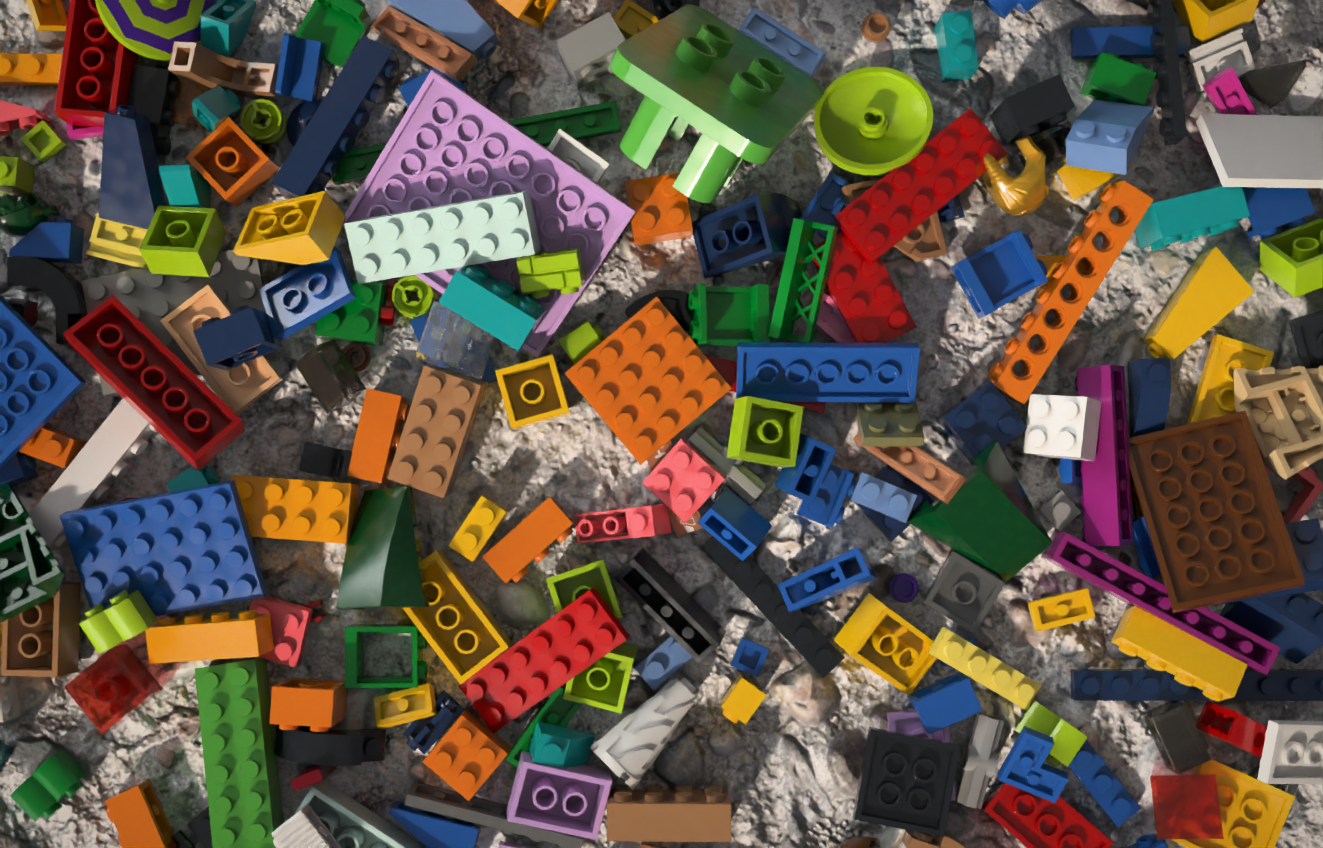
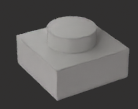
[1037,490,1082,532]

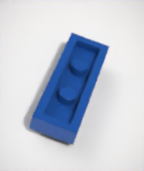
[1068,740,1141,827]

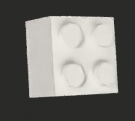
[1023,394,1102,461]

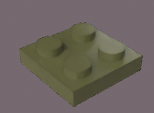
[856,400,925,446]

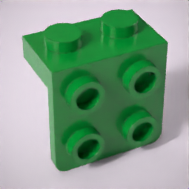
[294,0,372,68]

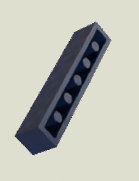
[272,35,400,199]

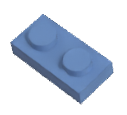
[849,472,917,523]
[634,635,692,691]

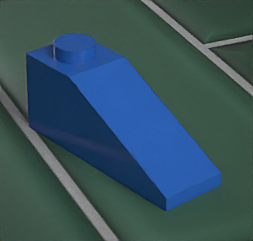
[778,547,877,612]
[389,801,481,848]

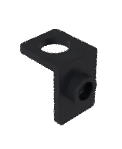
[299,442,352,480]

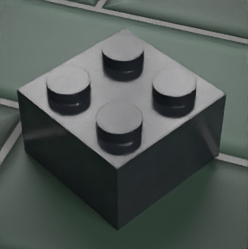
[990,74,1075,147]

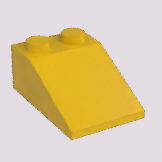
[1172,0,1259,44]
[233,191,345,265]
[834,593,937,696]

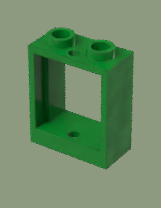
[345,624,428,688]

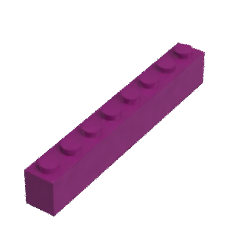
[1041,531,1281,675]

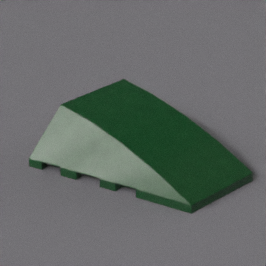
[907,440,1052,581]
[0,483,65,623]
[337,486,429,610]

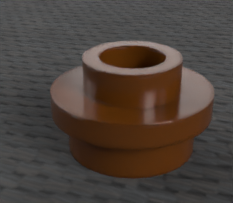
[341,342,371,372]

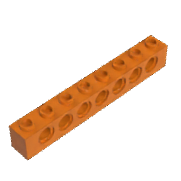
[988,180,1154,405]

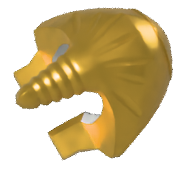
[983,136,1049,216]

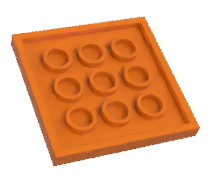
[564,296,732,465]

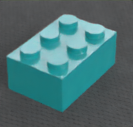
[1135,186,1250,251]
[439,264,546,351]

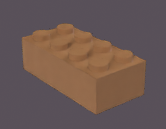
[387,363,488,499]
[607,785,731,842]

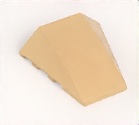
[1233,366,1323,480]

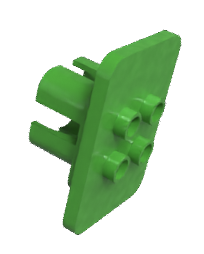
[609,4,824,203]

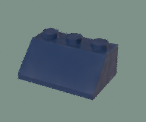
[1219,593,1323,664]

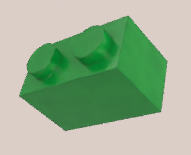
[1080,52,1156,106]

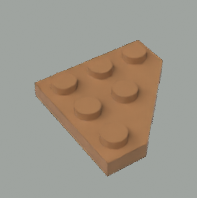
[841,178,948,262]

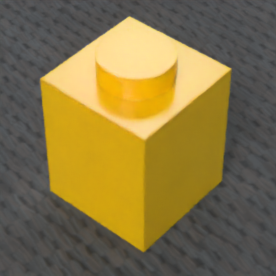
[720,673,766,725]

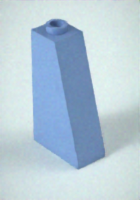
[386,0,499,62]

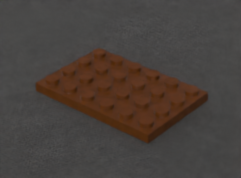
[1128,410,1305,613]

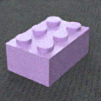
[506,751,612,840]

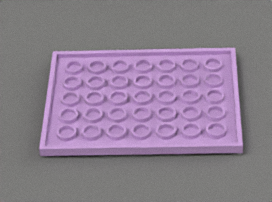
[342,70,636,358]

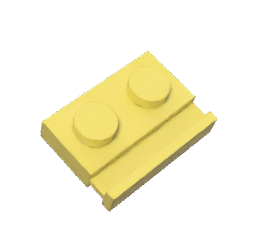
[86,213,148,269]

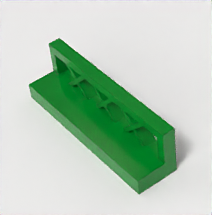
[768,218,838,343]

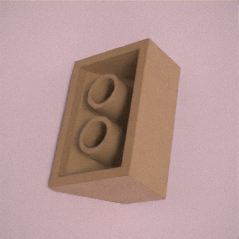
[1,582,81,677]

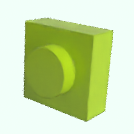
[21,120,67,163]

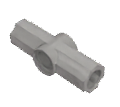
[687,427,767,504]
[955,713,1004,809]

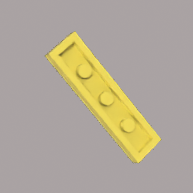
[928,627,1042,711]

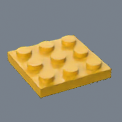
[1169,755,1295,848]

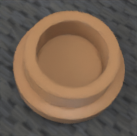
[861,13,891,43]

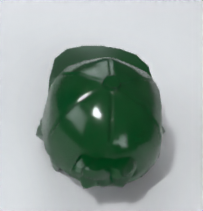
[0,192,60,237]

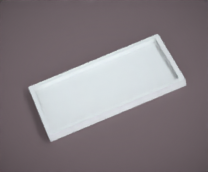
[1196,114,1323,188]

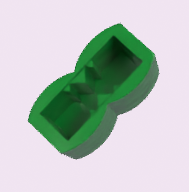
[10,749,88,822]

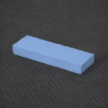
[738,7,827,78]

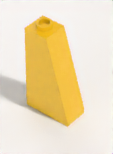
[1143,246,1255,360]

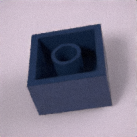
[193,305,283,371]
[936,381,1027,465]

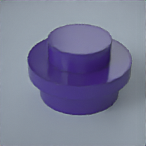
[889,573,919,603]

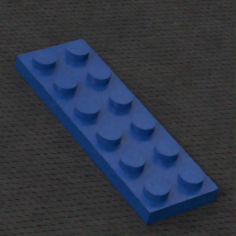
[736,342,920,403]

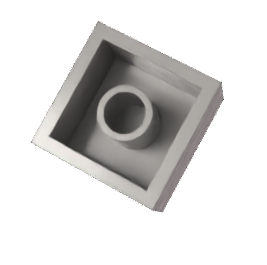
[557,12,626,90]

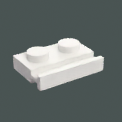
[1184,28,1255,92]

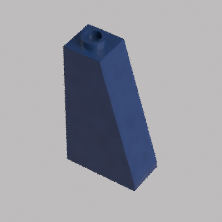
[98,105,167,230]

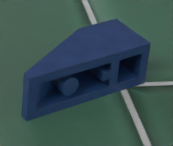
[1128,358,1171,438]

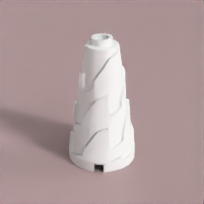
[590,677,697,790]

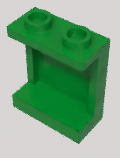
[688,284,770,346]

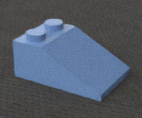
[1066,99,1154,175]

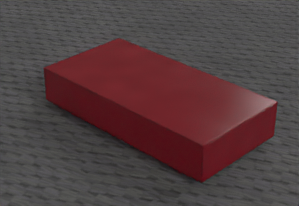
[290,765,338,791]

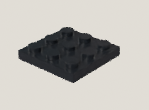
[853,727,960,837]

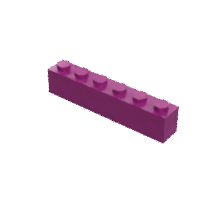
[1075,365,1134,546]

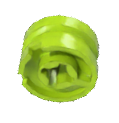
[241,99,287,146]
[392,275,437,319]

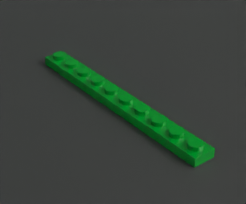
[332,101,621,185]

